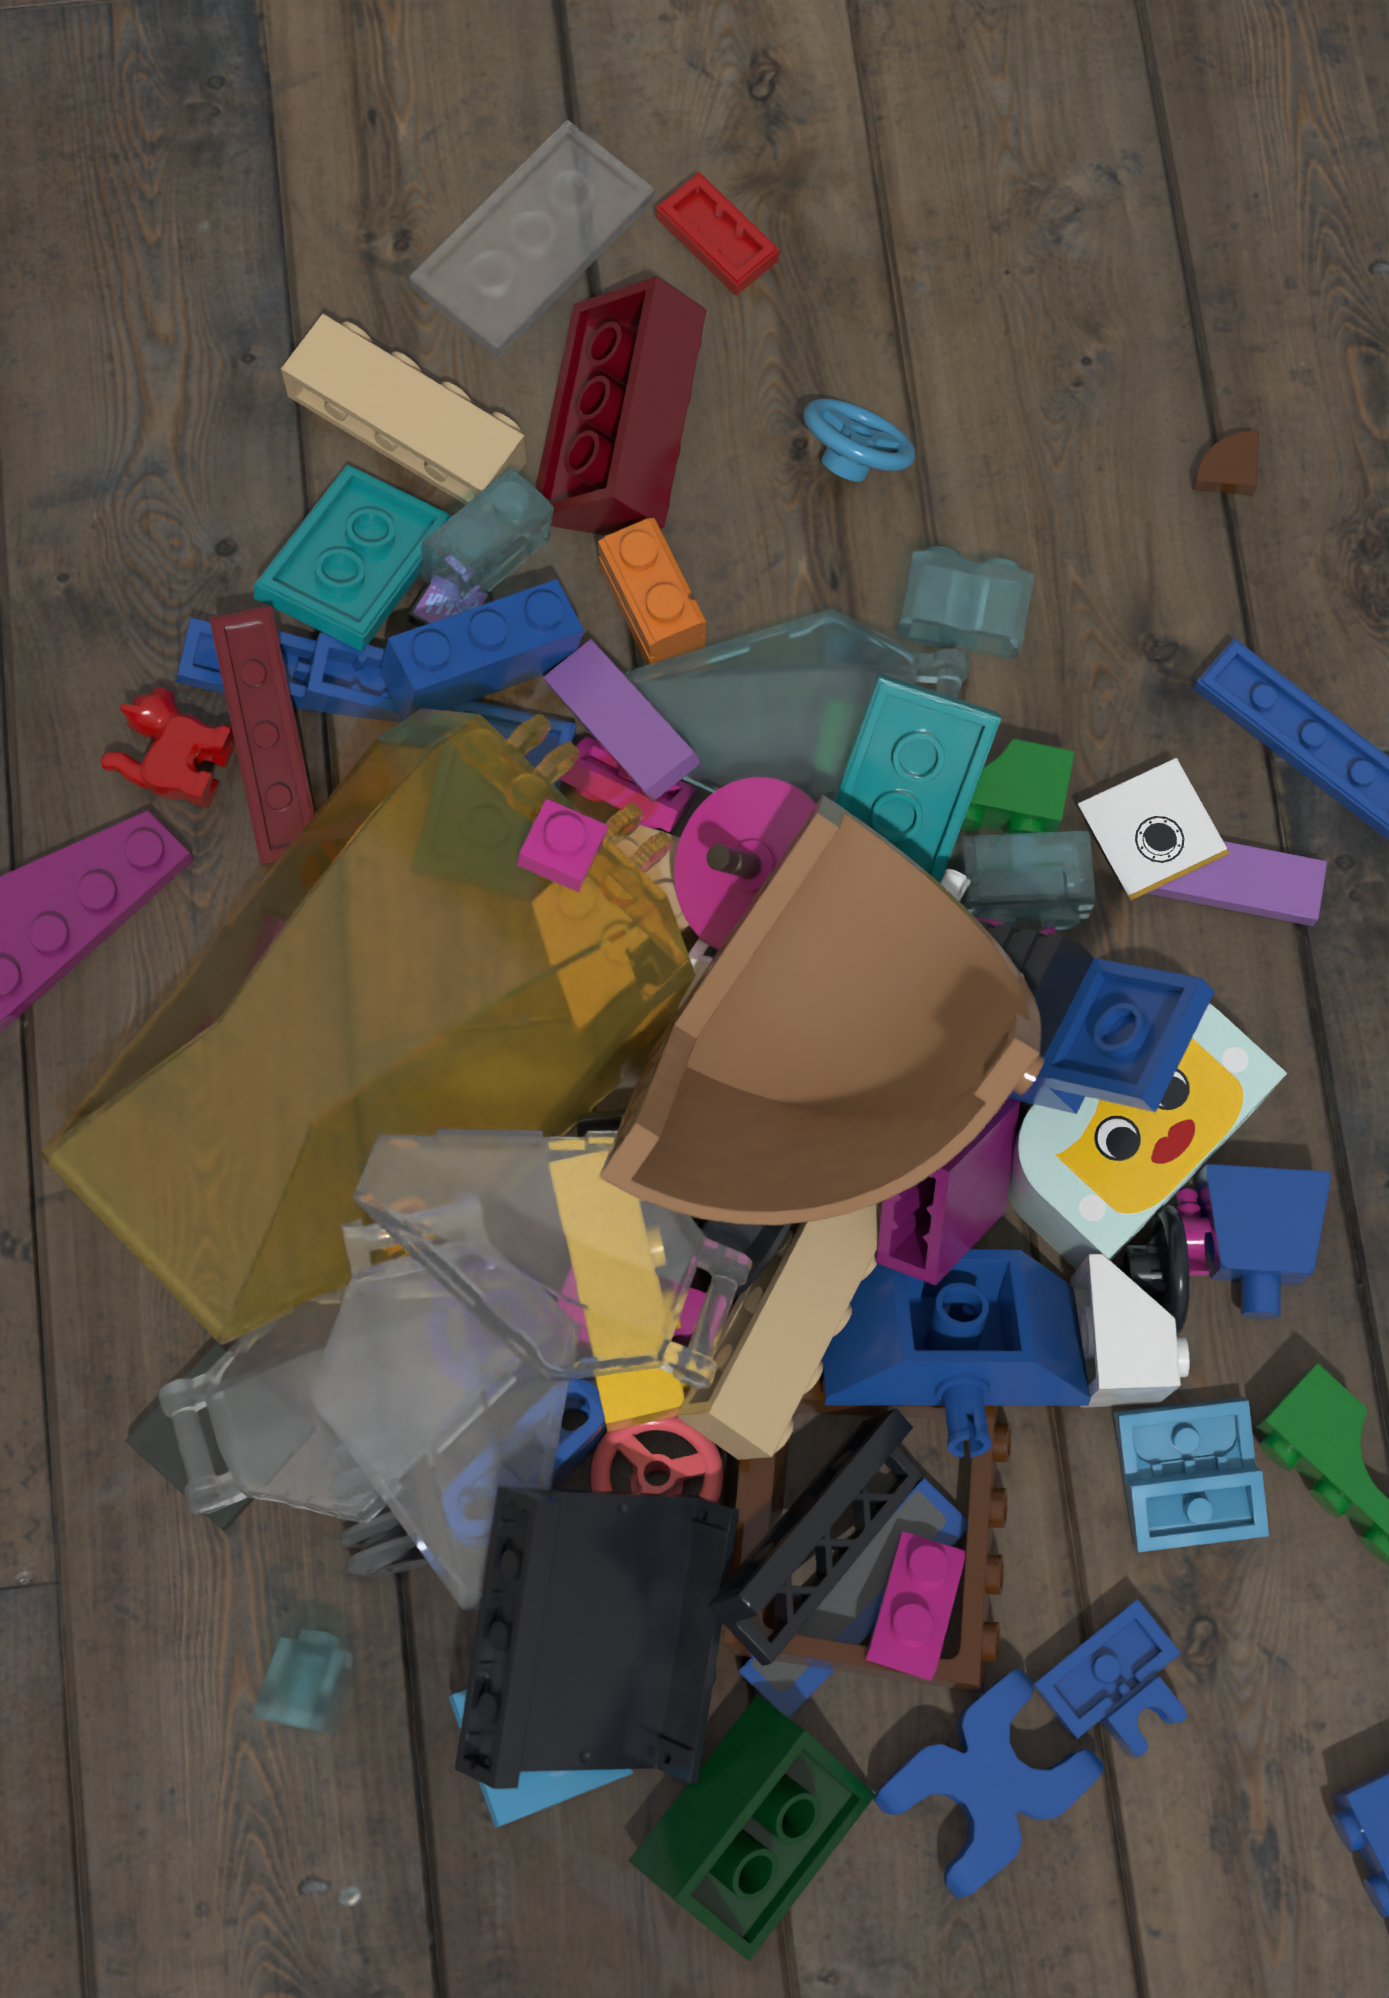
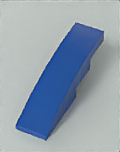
[175,618,430,724]

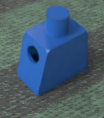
[1195,1164,1331,1319]

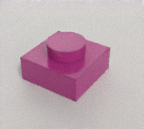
[517,798,609,892]

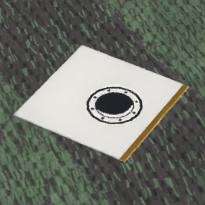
[1078,758,1230,900]

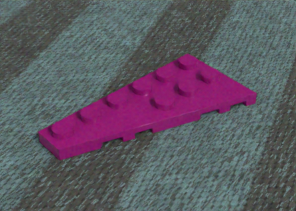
[0,810,194,1033]

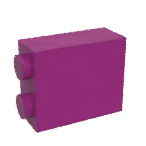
[876,1097,1020,1285]

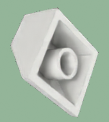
[1070,1254,1189,1407]

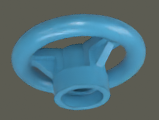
[803,399,916,482]

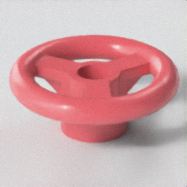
[590,1416,724,1502]

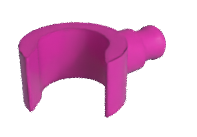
[1176,1188,1211,1276]

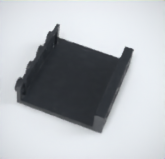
[455,1486,740,1789]

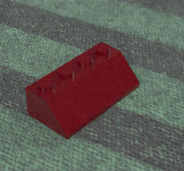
[529,276,707,536]

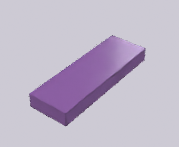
[543,639,701,802]
[1146,841,1327,926]

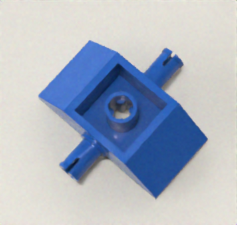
[821,1249,1091,1457]

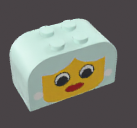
[1008,1004,1287,1270]

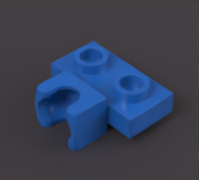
[1033,1599,1187,1759]

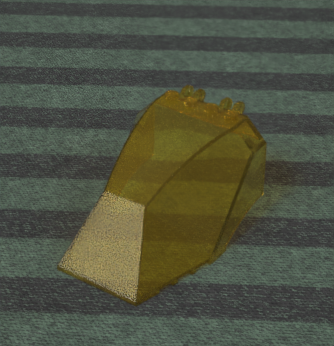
[40,708,696,1345]

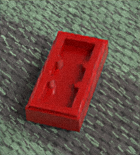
[656,172,780,296]

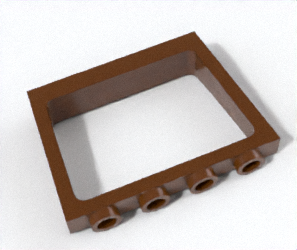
[724,1381,1011,1693]

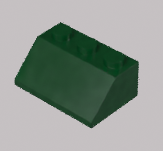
[628,1695,875,1961]

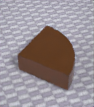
[1193,431,1259,495]

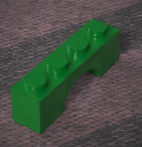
[810,701,1075,844]
[1252,1363,1389,1565]

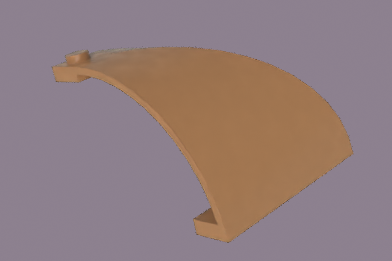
[599,795,1044,1225]

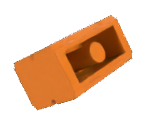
[598,518,707,671]

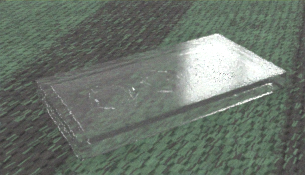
[409,120,655,358]

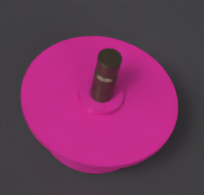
[674,777,817,950]

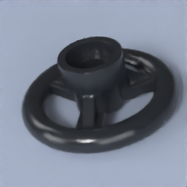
[1122,1205,1190,1335]

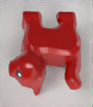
[100,687,236,808]

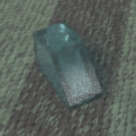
[253,1628,354,1736]

